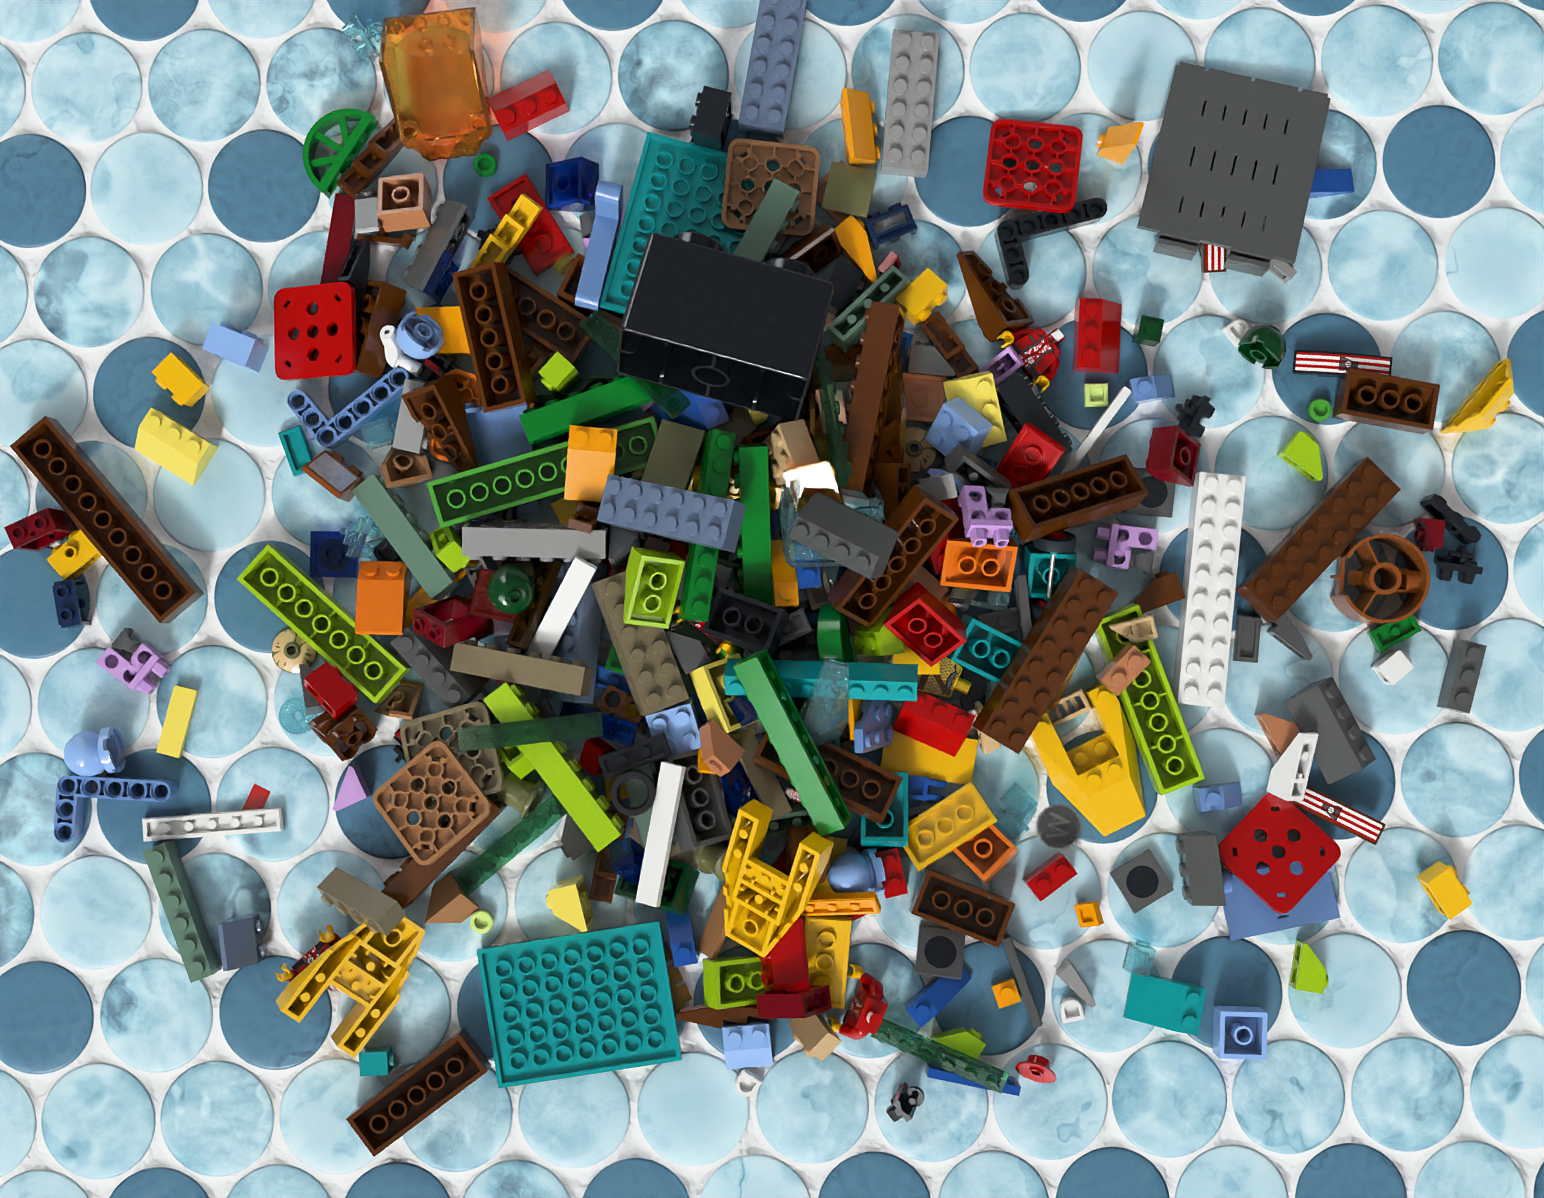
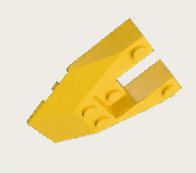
[1029,683,1146,837]
[722,799,834,958]
[275,916,425,1058]

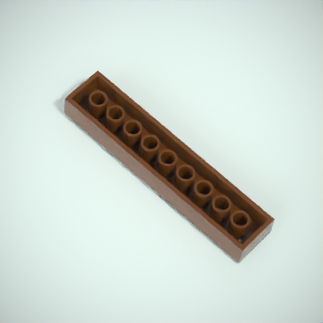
[10,416,204,623]

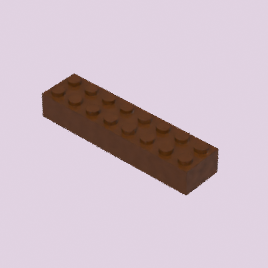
[832,301,906,499]
[1235,457,1401,623]
[972,565,1119,754]

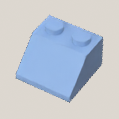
[722,1019,773,1069]

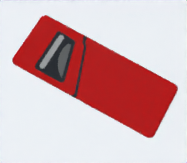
[242,784,270,810]

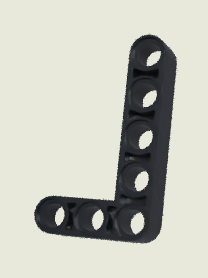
[994,198,1107,290]

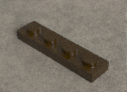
[506,559,562,651]

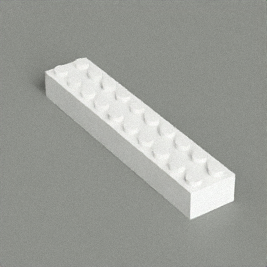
[1172,472,1246,708]

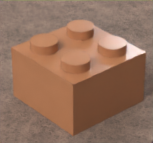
[377,172,431,232]

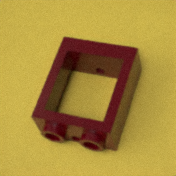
[4,508,77,552]
[413,595,488,648]
[756,985,832,1018]

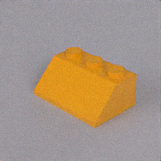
[840,88,880,168]

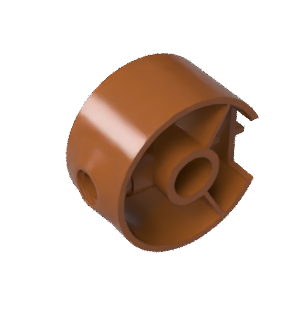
[1330,534,1430,624]

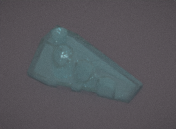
[800,658,849,748]

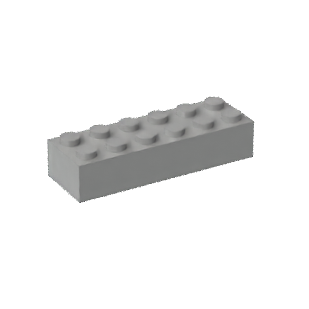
[880,29,940,178]
[462,521,609,563]

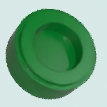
[474,153,498,178]

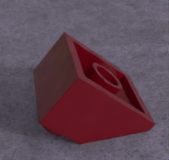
[1145,425,1201,487]

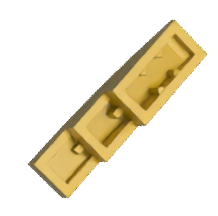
[468,194,543,269]

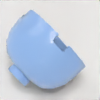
[396,312,445,359]

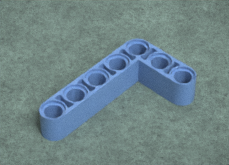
[575,179,623,311]
[287,367,413,449]
[53,774,178,843]

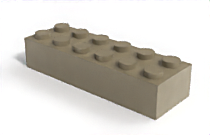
[591,571,689,716]

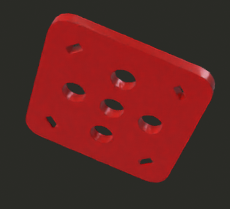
[983,119,1083,213]
[274,282,357,381]
[1218,793,1341,914]

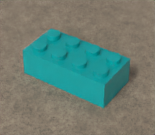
[946,614,1023,683]

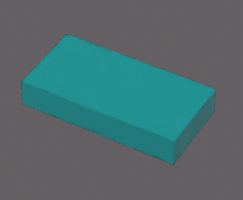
[278,425,313,477]

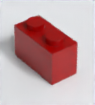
[304,661,358,720]
[874,847,908,899]
[1023,852,1078,902]

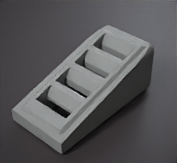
[1055,959,1096,1007]

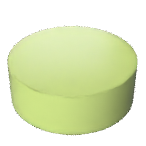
[470,909,494,933]

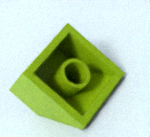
[853,606,905,656]

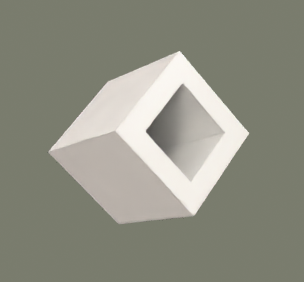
[1371,649,1415,685]

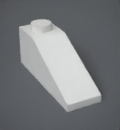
[1266,732,1319,801]

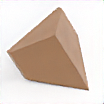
[380,446,432,489]
[373,680,424,720]
[425,872,480,923]

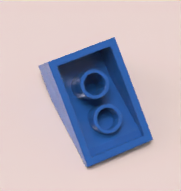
[651,391,733,432]

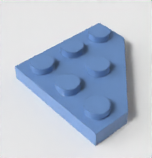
[854,699,894,753]

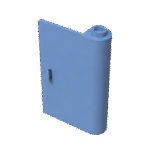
[463,403,540,520]
[1222,849,1341,941]

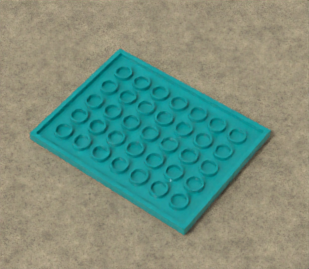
[599,132,779,314]
[477,920,683,1088]

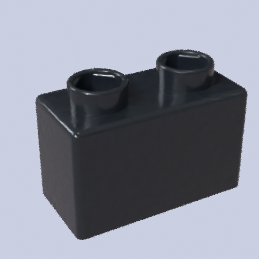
[616,231,834,421]

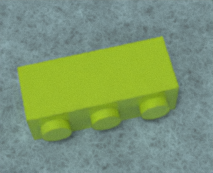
[538,351,582,395]

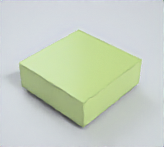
[1083,383,1109,408]

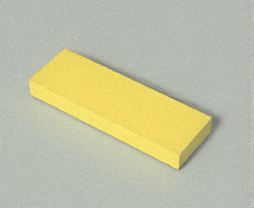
[156,685,199,758]

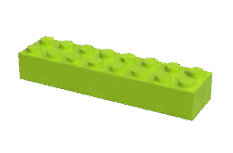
[237,544,412,704]
[1094,603,1205,796]
[483,682,625,852]

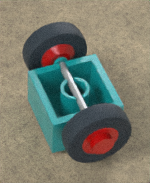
[1022,531,1077,620]

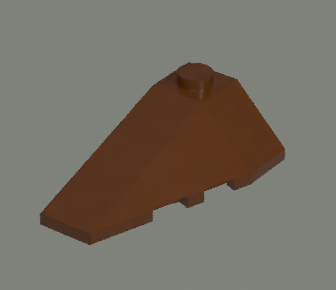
[957,250,1035,342]
[401,374,479,473]

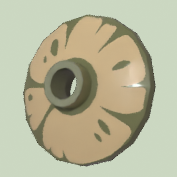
[891,427,937,473]
[271,628,318,673]

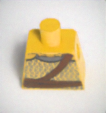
[917,657,972,698]

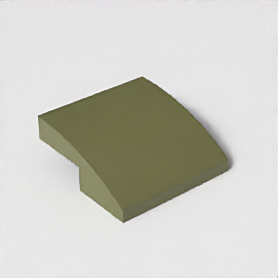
[821,161,877,218]

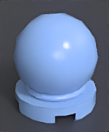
[64,726,126,776]
[828,848,885,895]

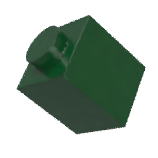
[1132,315,1164,347]

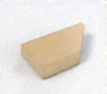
[1109,614,1158,643]

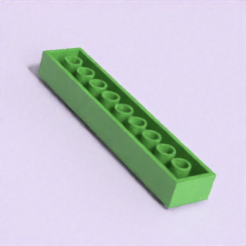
[426,416,658,529]

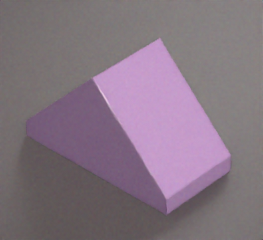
[979,345,1024,386]
[332,764,372,811]

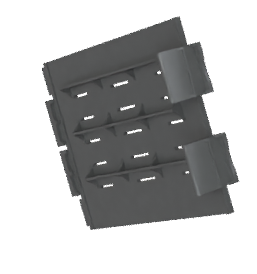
[1137,62,1331,277]

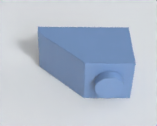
[1125,374,1175,406]
[1193,782,1242,812]

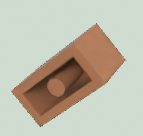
[1096,643,1151,696]

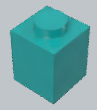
[359,1046,396,1077]

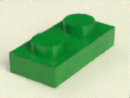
[1367,614,1422,653]

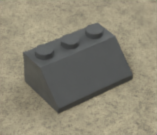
[1175,830,1226,906]

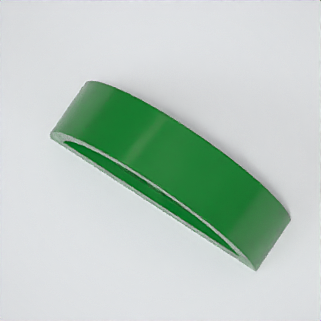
[303,108,379,199]
[817,604,858,662]

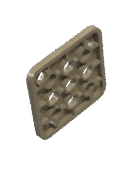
[400,701,504,810]

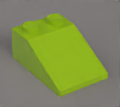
[623,547,685,629]
[703,955,770,1010]

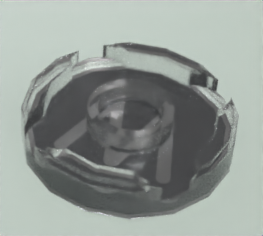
[1036,803,1083,850]

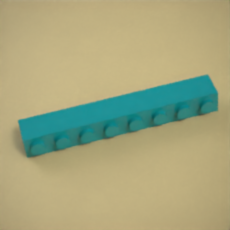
[724,658,918,701]

